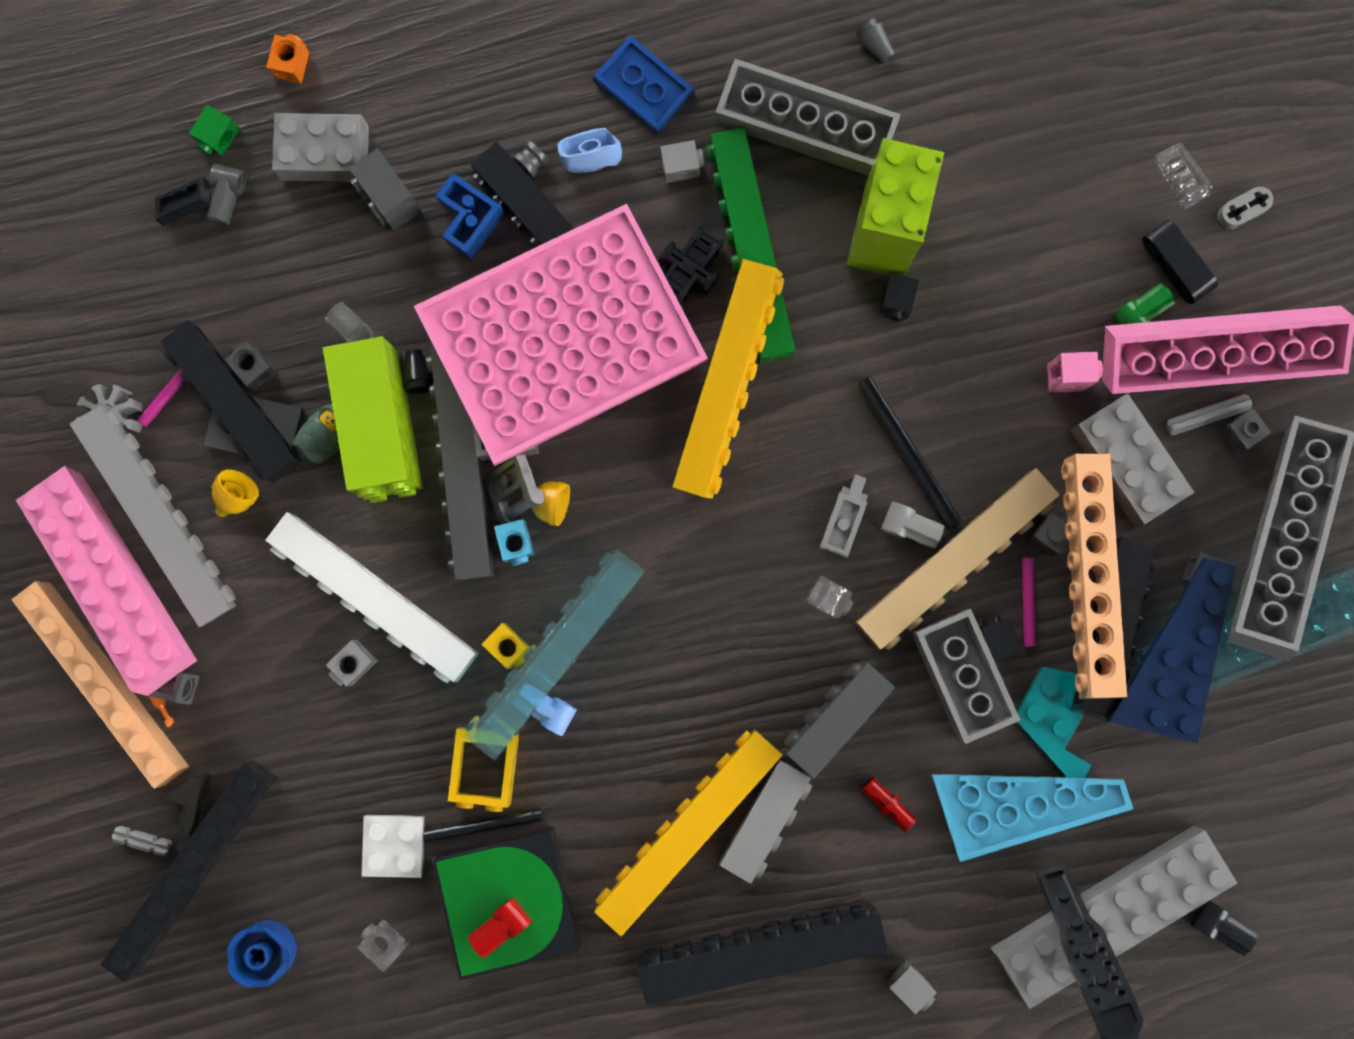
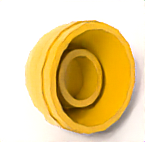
[211,469,259,517]
[522,481,570,526]

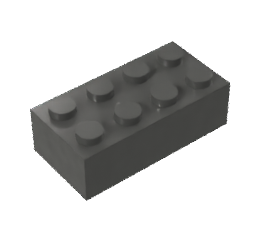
[783,662,896,779]

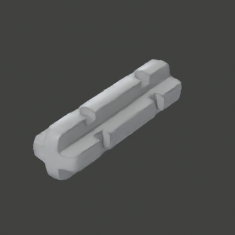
[112,826,172,857]

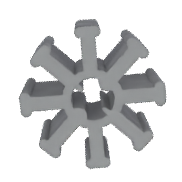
[76,384,144,433]

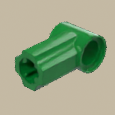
[1111,283,1175,325]

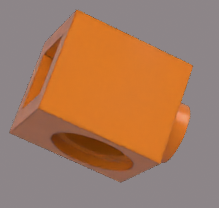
[266,34,310,84]

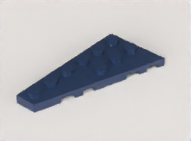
[1106,558,1236,744]

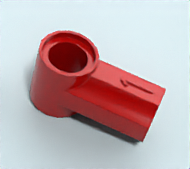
[467,897,532,959]

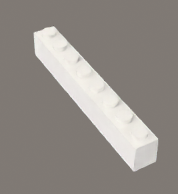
[265,512,479,683]

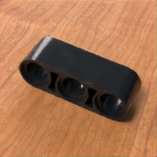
[1142,220,1218,305]

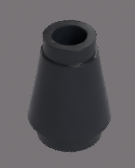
[403,349,432,394]

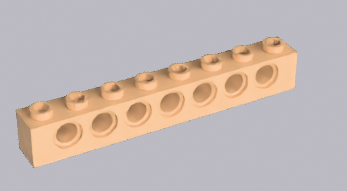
[1061,454,1127,699]

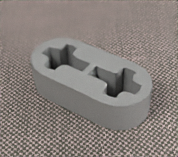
[1217,187,1273,229]

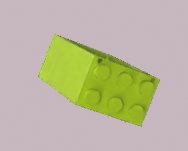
[846,138,944,276]
[323,336,424,503]

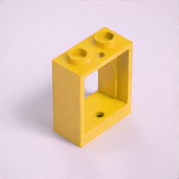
[448,727,519,812]

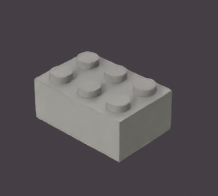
[272,113,369,182]

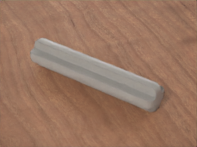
[1166,394,1252,436]

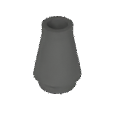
[856,18,895,64]

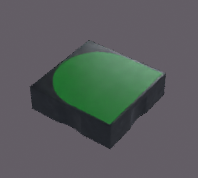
[432,827,581,980]

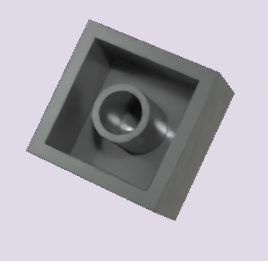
[349,148,422,231]

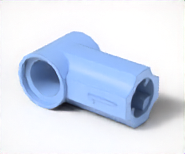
[513,683,577,736]

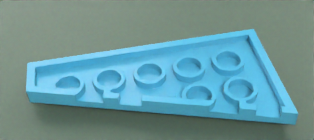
[931,774,1133,862]

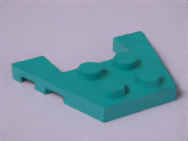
[1016,667,1129,778]

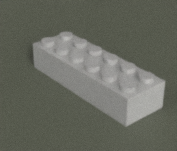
[715,59,901,176]

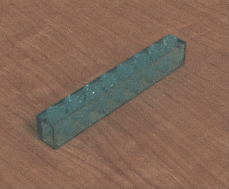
[465,549,645,761]

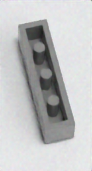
[719,759,812,884]

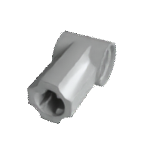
[881,502,945,549]

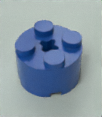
[227,919,298,988]

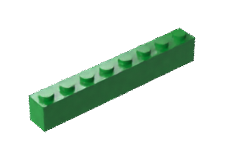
[706,127,795,364]

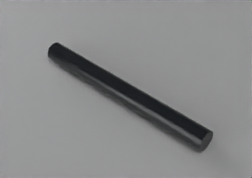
[424,808,543,842]

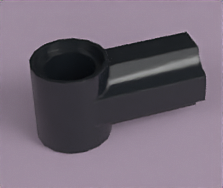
[1191,901,1258,956]

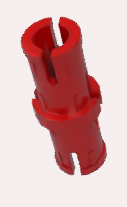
[861,776,917,832]

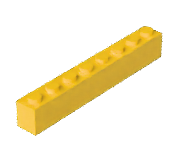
[673,259,784,499]
[594,729,782,937]

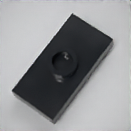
[155,177,210,226]

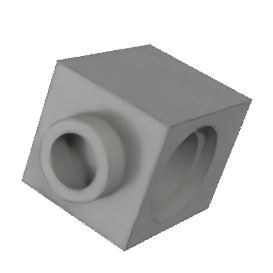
[660,140,704,183]
[326,640,378,686]
[886,960,937,1015]

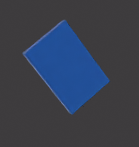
[593,35,695,135]

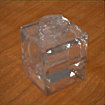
[805,576,854,619]
[357,919,410,972]

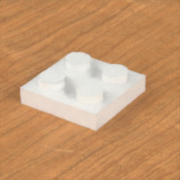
[362,815,425,878]

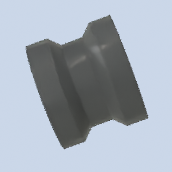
[513,140,549,178]

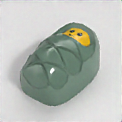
[293,404,340,464]

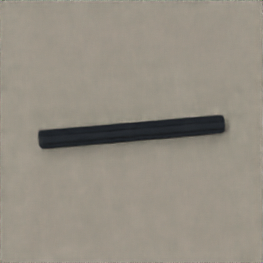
[858,376,962,529]

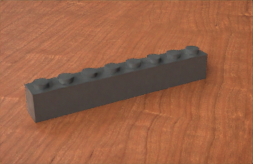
[426,347,494,581]

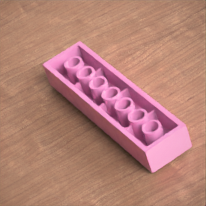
[1102,305,1354,394]
[16,466,197,696]

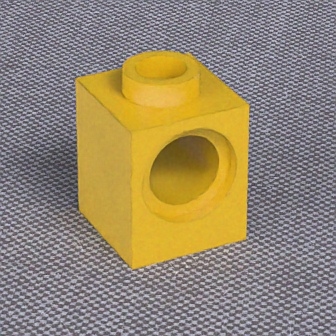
[481,623,531,669]

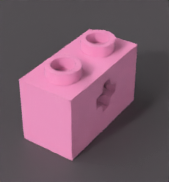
[1047,352,1103,393]

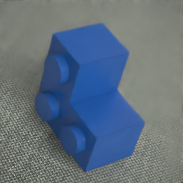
[436,172,504,261]

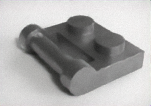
[484,454,545,524]

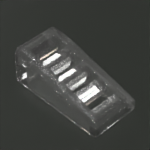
[1155,142,1213,209]

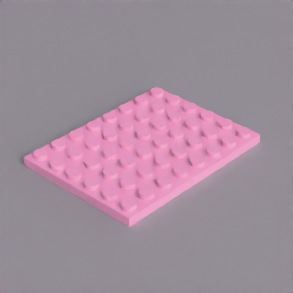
[414,204,708,466]

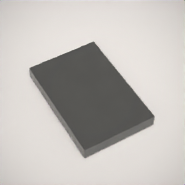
[203,397,304,454]

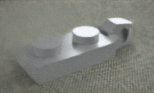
[819,474,868,558]

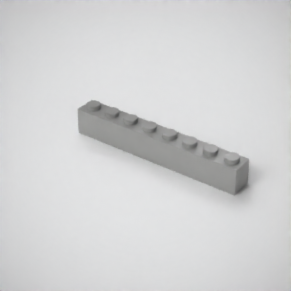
[69,405,236,628]

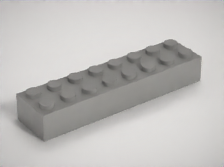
[1226,416,1354,661]
[990,826,1237,1009]

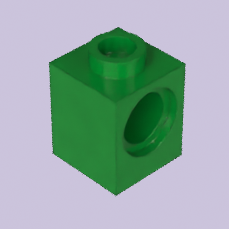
[189,105,240,157]

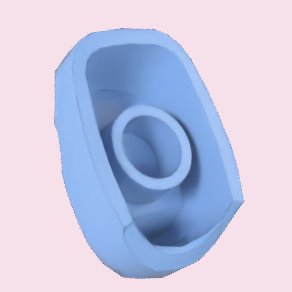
[558,128,622,173]

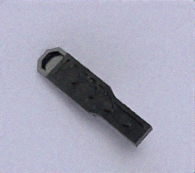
[1037,863,1144,1039]

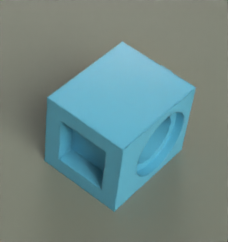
[494,519,534,566]

